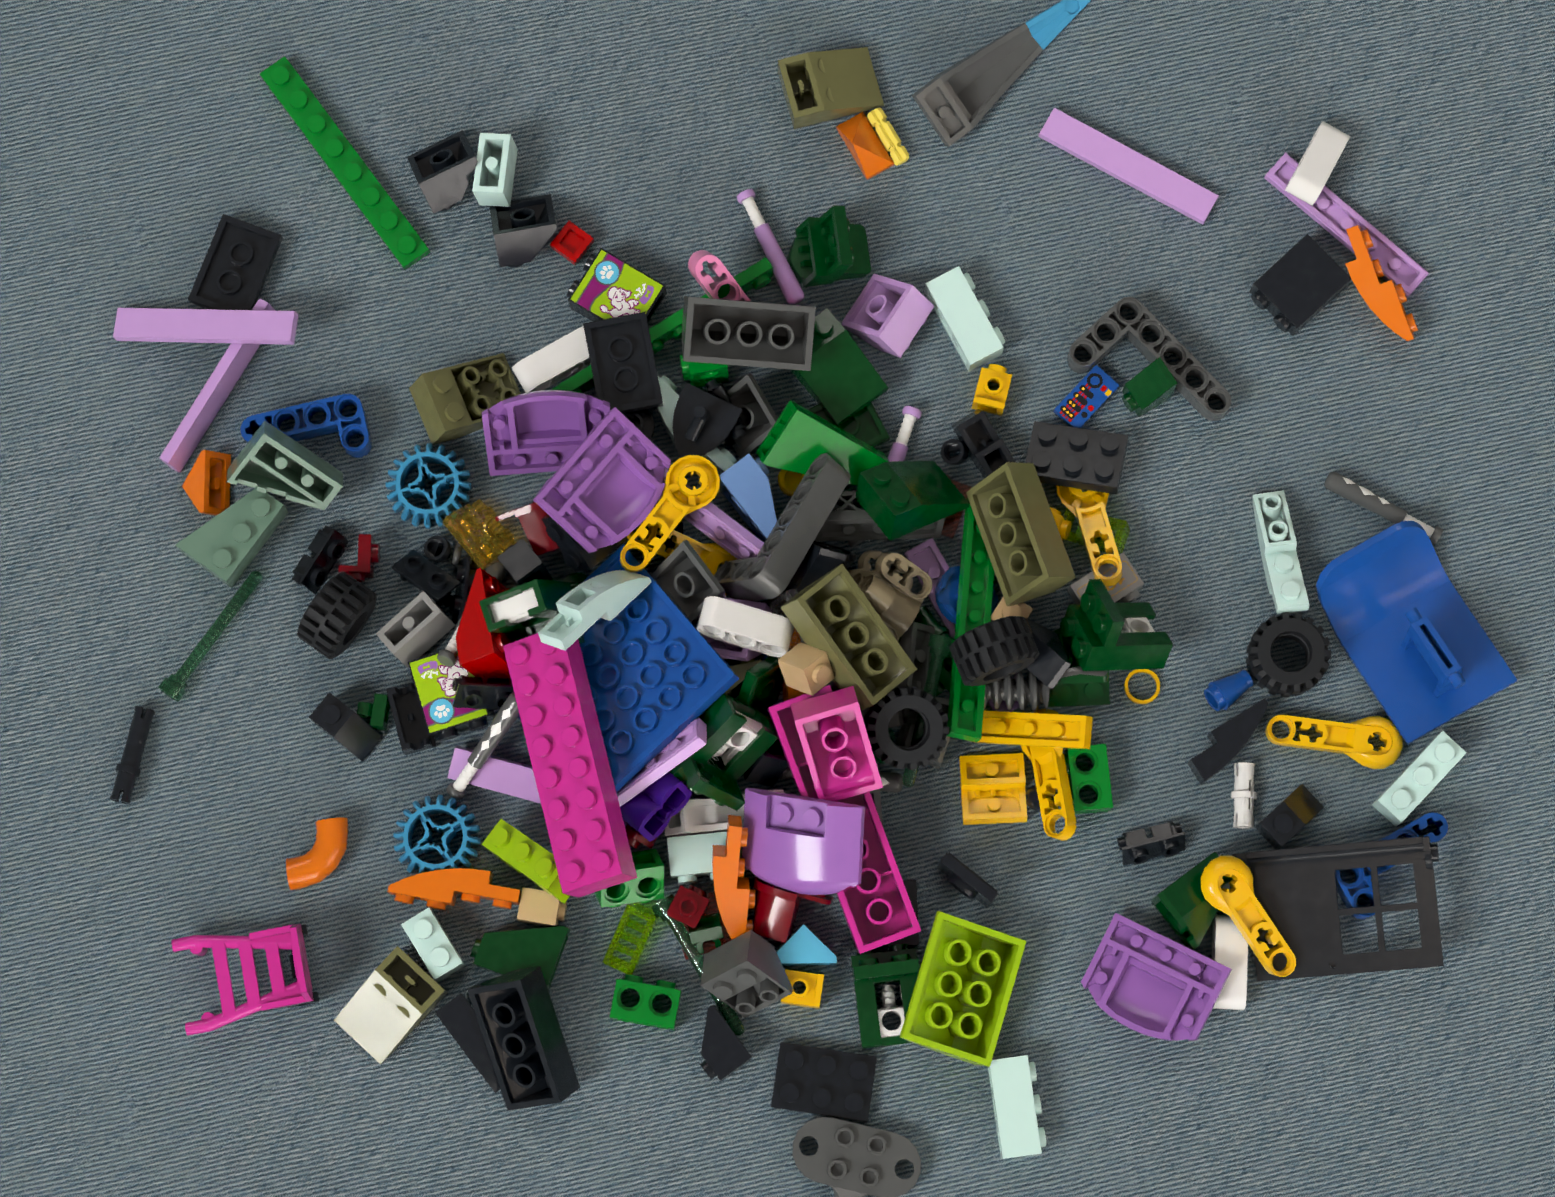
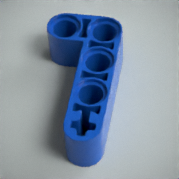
[240,394,372,458]
[1335,812,1448,919]

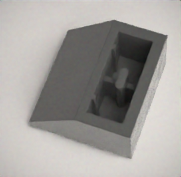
[700,930,793,1018]

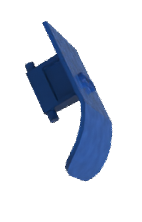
[1316,521,1517,745]

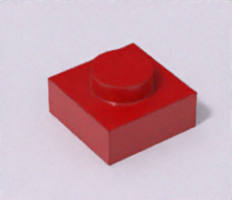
[550,220,594,266]

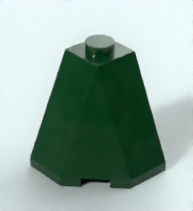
[1151,852,1232,950]

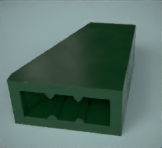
[470,926,570,991]

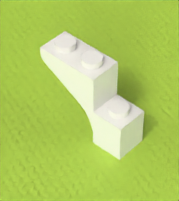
[665,790,784,836]

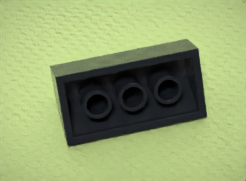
[467,966,580,1110]

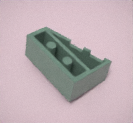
[227,420,343,510]
[175,488,288,588]

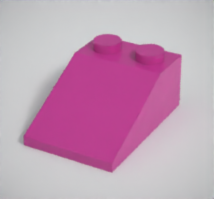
[790,686,883,801]

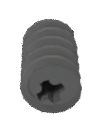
[984,671,1050,713]

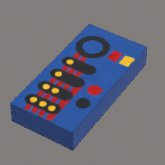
[1053,365,1120,428]

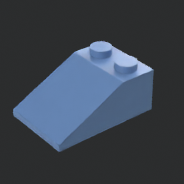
[719,454,777,543]

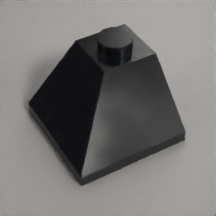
[407,130,478,214]
[490,194,557,267]

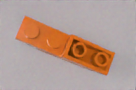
[1345,225,1418,341]
[712,815,755,940]
[387,868,521,910]

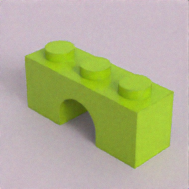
[482,819,570,904]

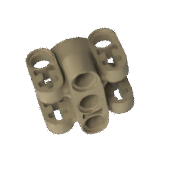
[848,550,932,641]

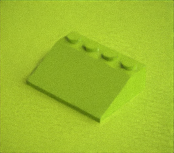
[900,911,1026,1067]

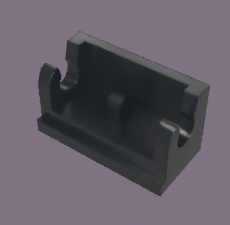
[386,683,437,755]

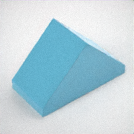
[776,924,837,966]

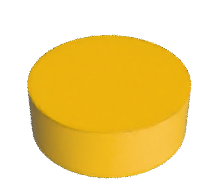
[778,469,805,497]

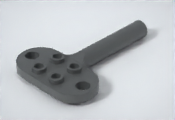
[792,1117,921,1197]

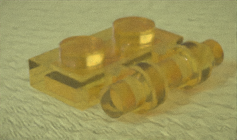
[442,499,516,570]

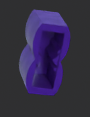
[620,772,692,842]

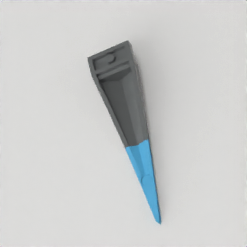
[912,0,1091,147]

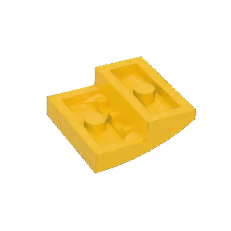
[959,753,1028,825]

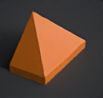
[836,112,894,180]
[182,450,231,516]

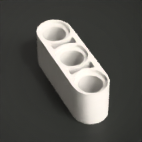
[1285,121,1350,206]
[512,326,591,393]
[697,596,794,657]
[1212,914,1248,1010]

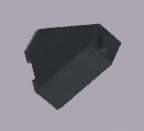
[766,540,856,618]

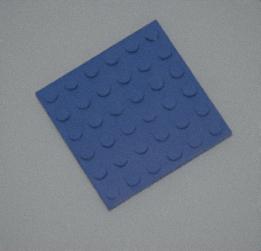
[518,544,740,793]

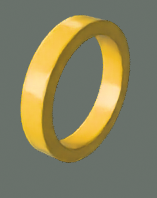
[1124,669,1160,704]

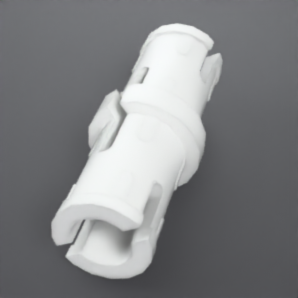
[1231,762,1257,829]

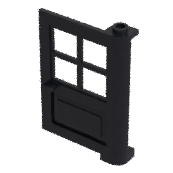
[1232,836,1444,981]

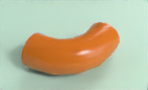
[286,817,348,890]

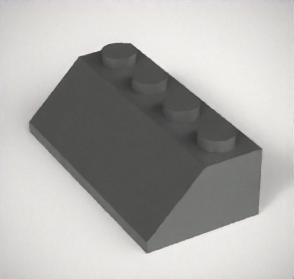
[682,296,816,371]

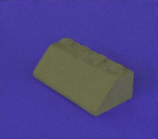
[966,462,1076,606]
[780,564,917,710]

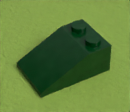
[789,308,888,426]
[855,461,970,541]

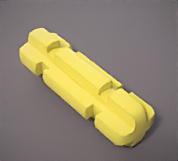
[867,107,909,166]

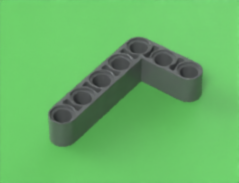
[1067,297,1232,421]
[714,453,851,601]

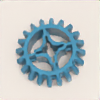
[385,443,472,529]
[393,795,481,874]

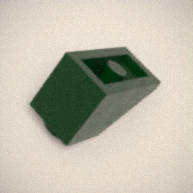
[1122,357,1178,417]

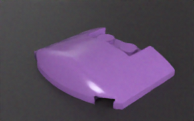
[482,390,611,476]
[533,407,671,553]
[742,788,865,895]
[1081,913,1232,1041]

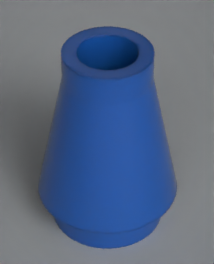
[1204,670,1254,711]

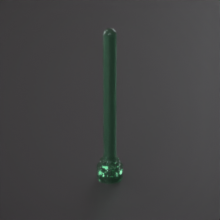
[158,571,262,702]
[902,633,956,787]
[651,894,745,1035]

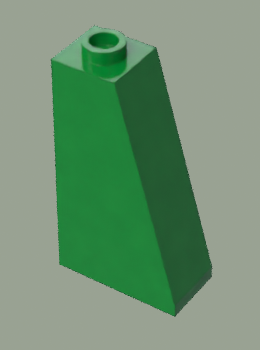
[756,400,890,486]

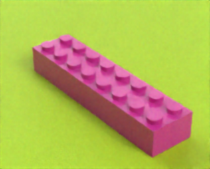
[503,633,637,898]
[768,685,921,954]

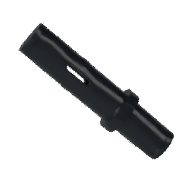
[110,706,155,804]

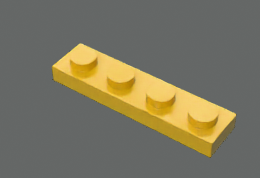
[971,710,1093,749]

